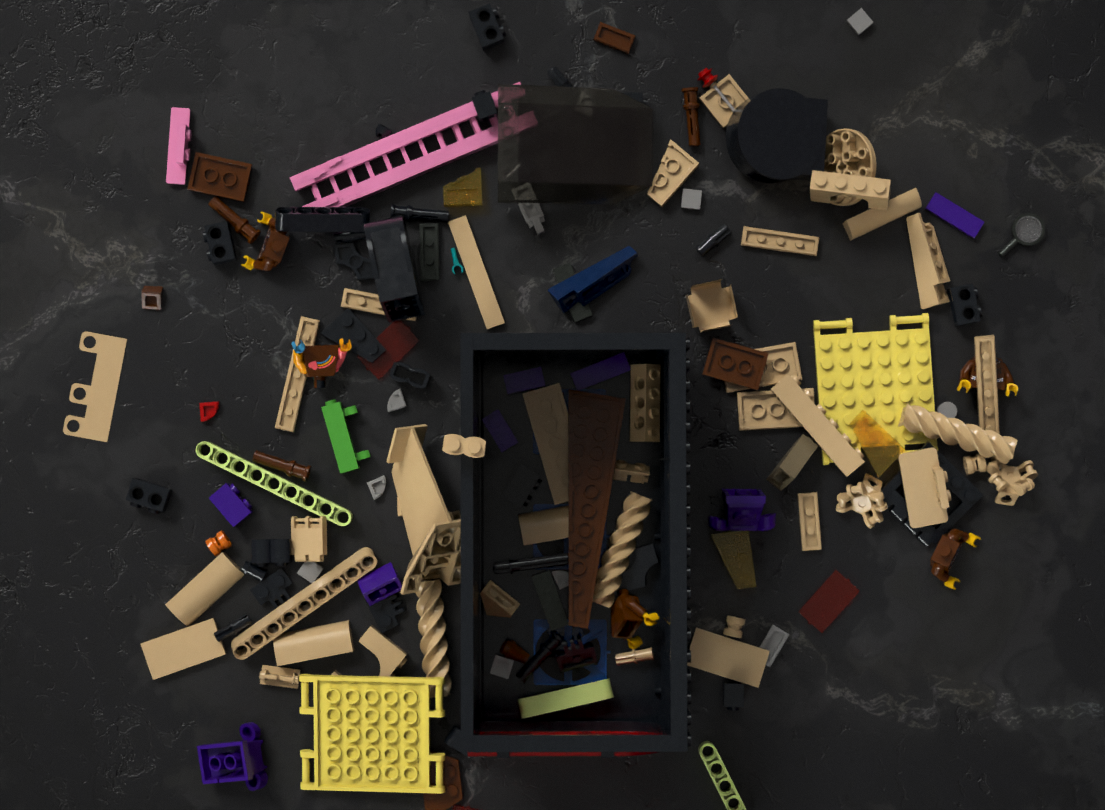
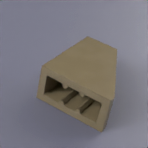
[766,434,818,491]

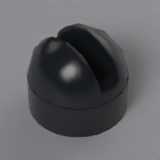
[375,124,392,139]

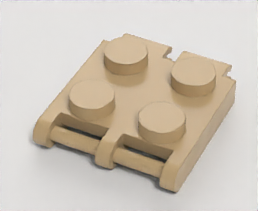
[291,516,327,562]

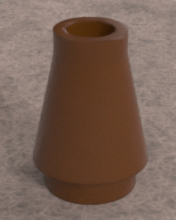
[500,639,530,664]

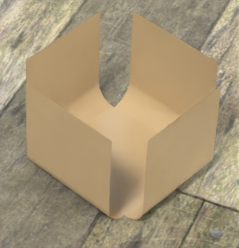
[686,279,738,333]

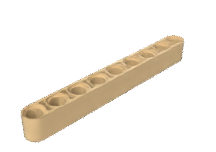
[231,547,377,660]

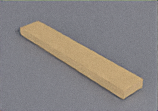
[448,215,505,330]
[275,316,320,432]
[974,335,1000,434]

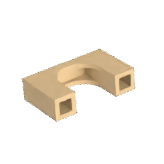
[810,170,891,211]
[331,625,407,677]

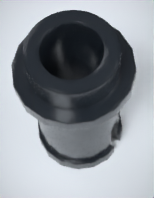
[241,561,267,582]

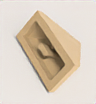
[480,580,520,618]

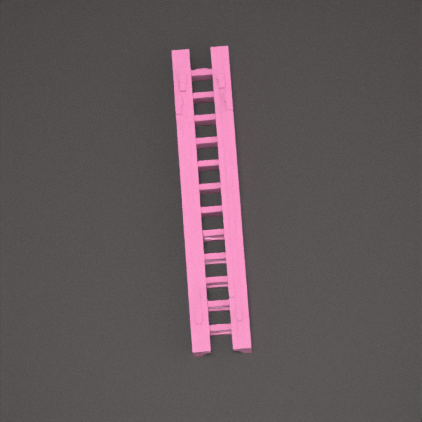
[290,82,538,207]

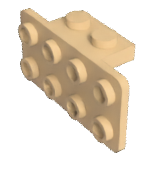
[898,447,951,528]

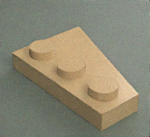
[647,139,700,207]

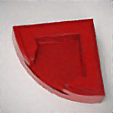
[199,401,219,422]

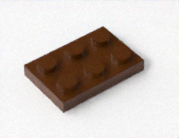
[188,152,253,202]
[702,338,769,391]

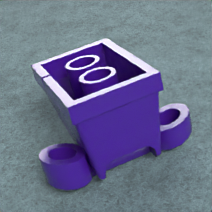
[708,489,776,531]
[197,722,268,791]

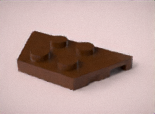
[423,750,463,810]

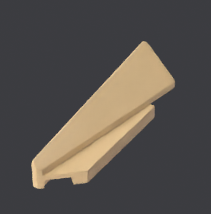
[906,213,950,309]

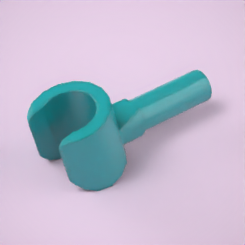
[451,248,463,274]

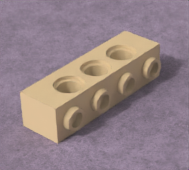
[630,364,661,442]

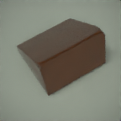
[141,286,163,310]

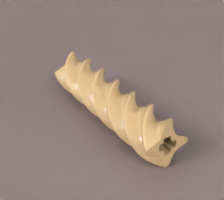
[898,403,1018,464]
[593,491,652,608]
[415,579,452,698]

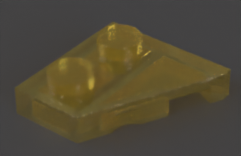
[443,168,482,207]

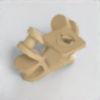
[987,456,1038,506]
[836,473,888,529]

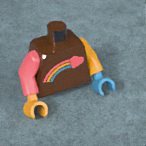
[291,338,352,388]

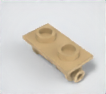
[613,460,650,484]
[259,665,301,689]

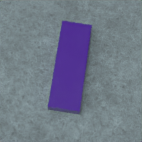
[925,192,984,239]
[570,352,631,391]

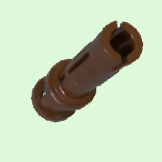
[681,87,701,146]
[208,196,261,244]
[252,450,312,482]

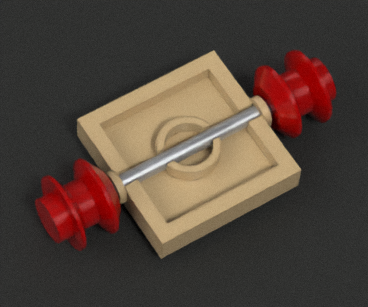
[697,67,749,128]

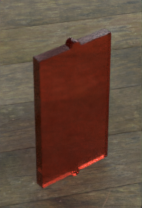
[357,321,419,379]
[798,570,859,633]

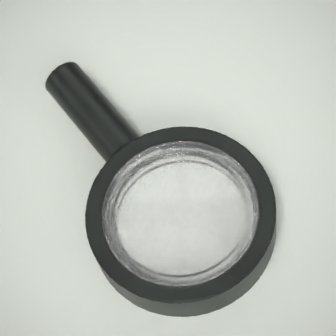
[998,213,1045,258]

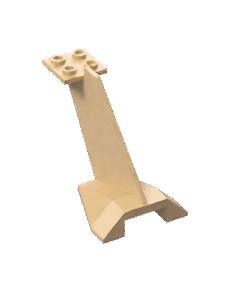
[386,424,461,595]

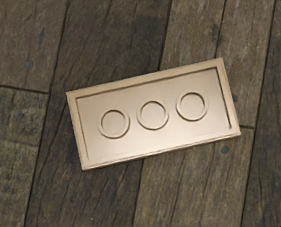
[724,342,802,393]
[737,388,815,431]
[141,618,226,680]
[687,628,770,688]

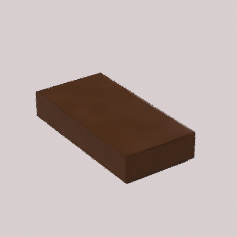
[593,22,636,54]

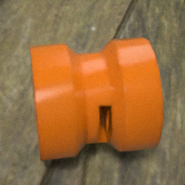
[205,530,232,556]

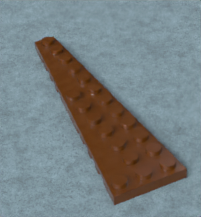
[568,389,626,629]

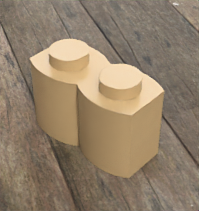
[442,434,487,458]

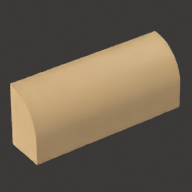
[842,188,922,241]
[518,506,569,546]
[165,552,244,626]
[273,620,355,666]

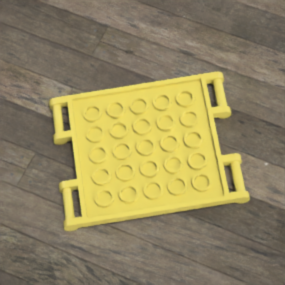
[813,313,938,465]
[299,674,445,794]

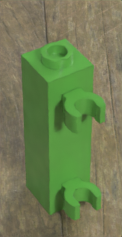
[321,399,371,474]

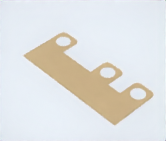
[63,331,127,442]

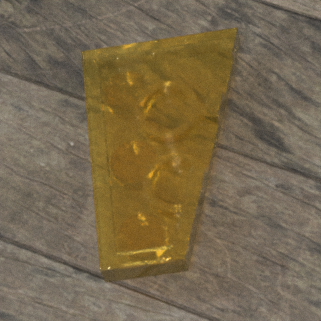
[849,410,905,477]
[710,531,756,589]

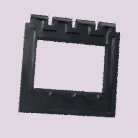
[881,441,983,547]

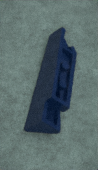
[548,246,638,313]

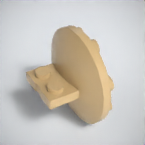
[824,128,876,206]

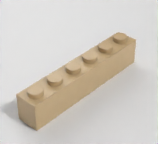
[770,374,865,477]

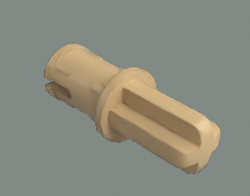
[615,647,654,665]

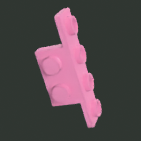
[166,107,192,185]

